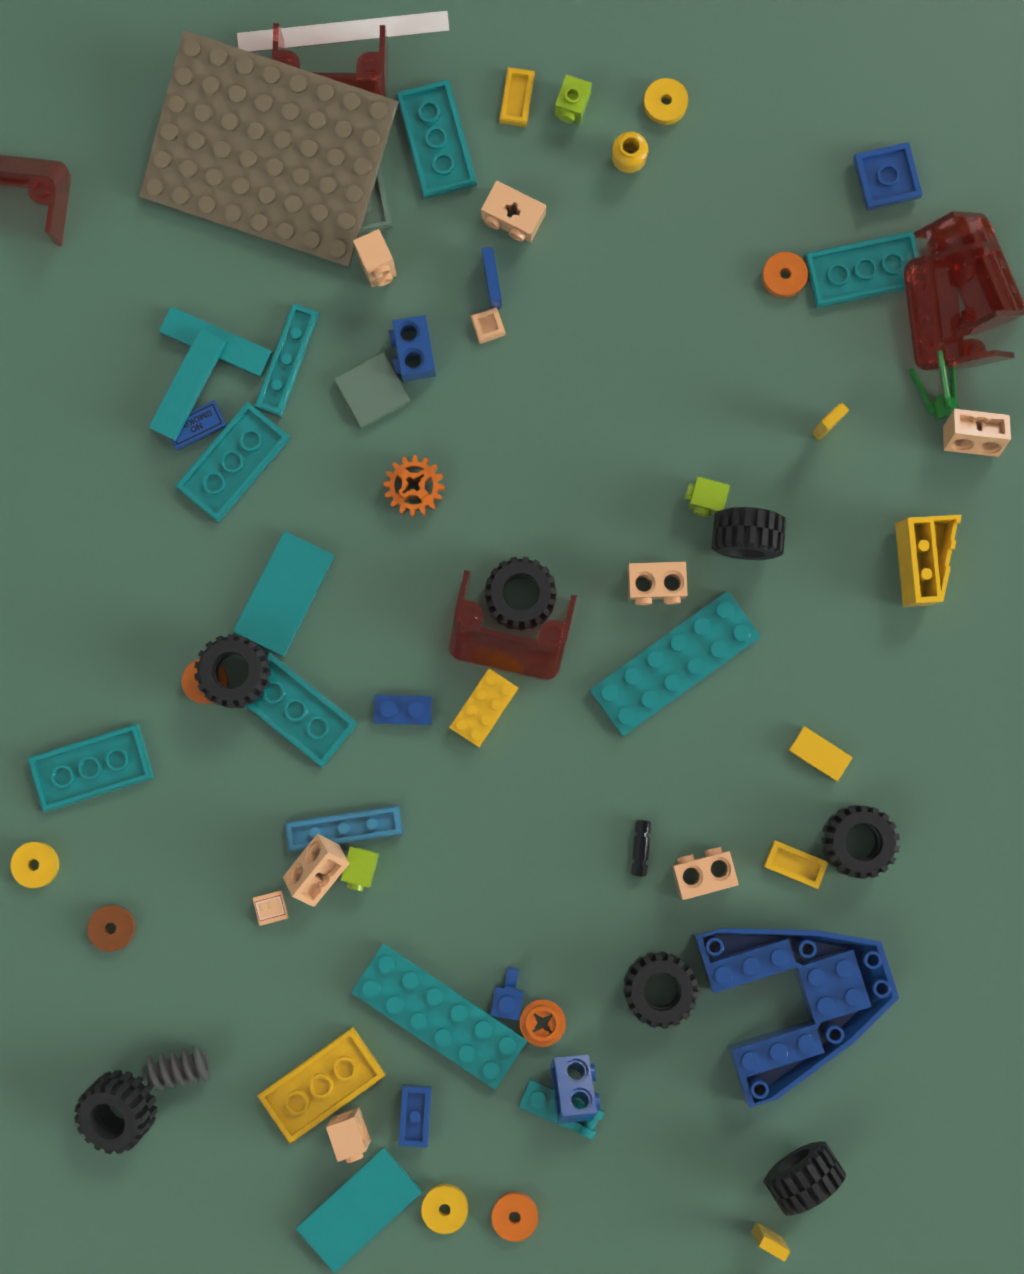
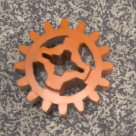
[383,455,445,518]

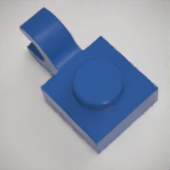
[490,967,524,1021]

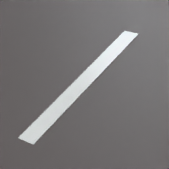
[237,11,449,52]

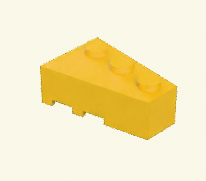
[895,515,962,607]

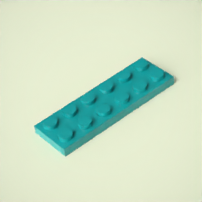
[589,591,761,737]
[351,943,527,1090]

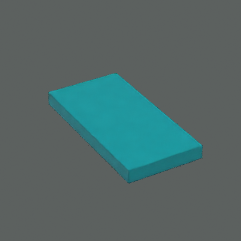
[396,79,477,199]
[804,231,926,309]
[175,401,291,523]
[233,531,336,657]
[245,652,358,768]
[27,724,154,813]
[296,1147,422,1273]

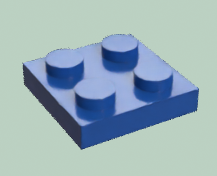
[853,142,923,211]

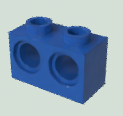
[389,315,436,382]
[550,1054,600,1124]

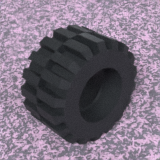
[712,507,786,560]
[485,556,557,631]
[194,634,271,709]
[821,805,900,879]
[623,951,699,1029]
[74,1070,157,1154]
[764,1141,846,1216]

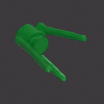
[909,350,959,419]

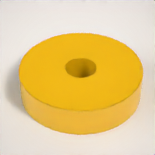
[644,78,688,125]
[10,842,59,888]
[421,1184,468,1234]

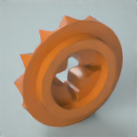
[519,999,566,1047]

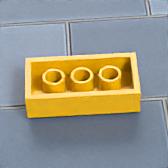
[449,668,519,748]

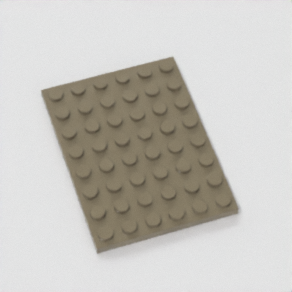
[139,30,399,267]

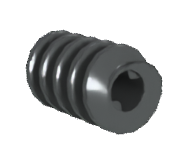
[146,1045,210,1092]

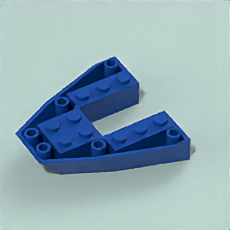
[693,928,899,1108]

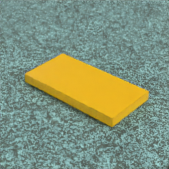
[257,1027,386,1144]

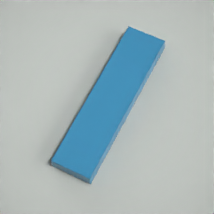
[285,806,403,851]

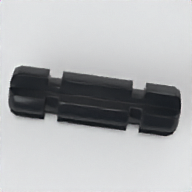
[631,820,651,877]

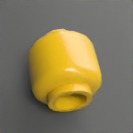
[611,131,648,173]

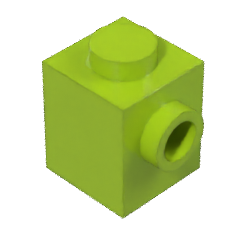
[554,74,592,124]
[685,476,730,517]
[341,846,380,891]

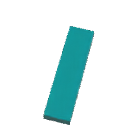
[254,303,320,418]
[159,307,273,378]
[149,328,227,442]

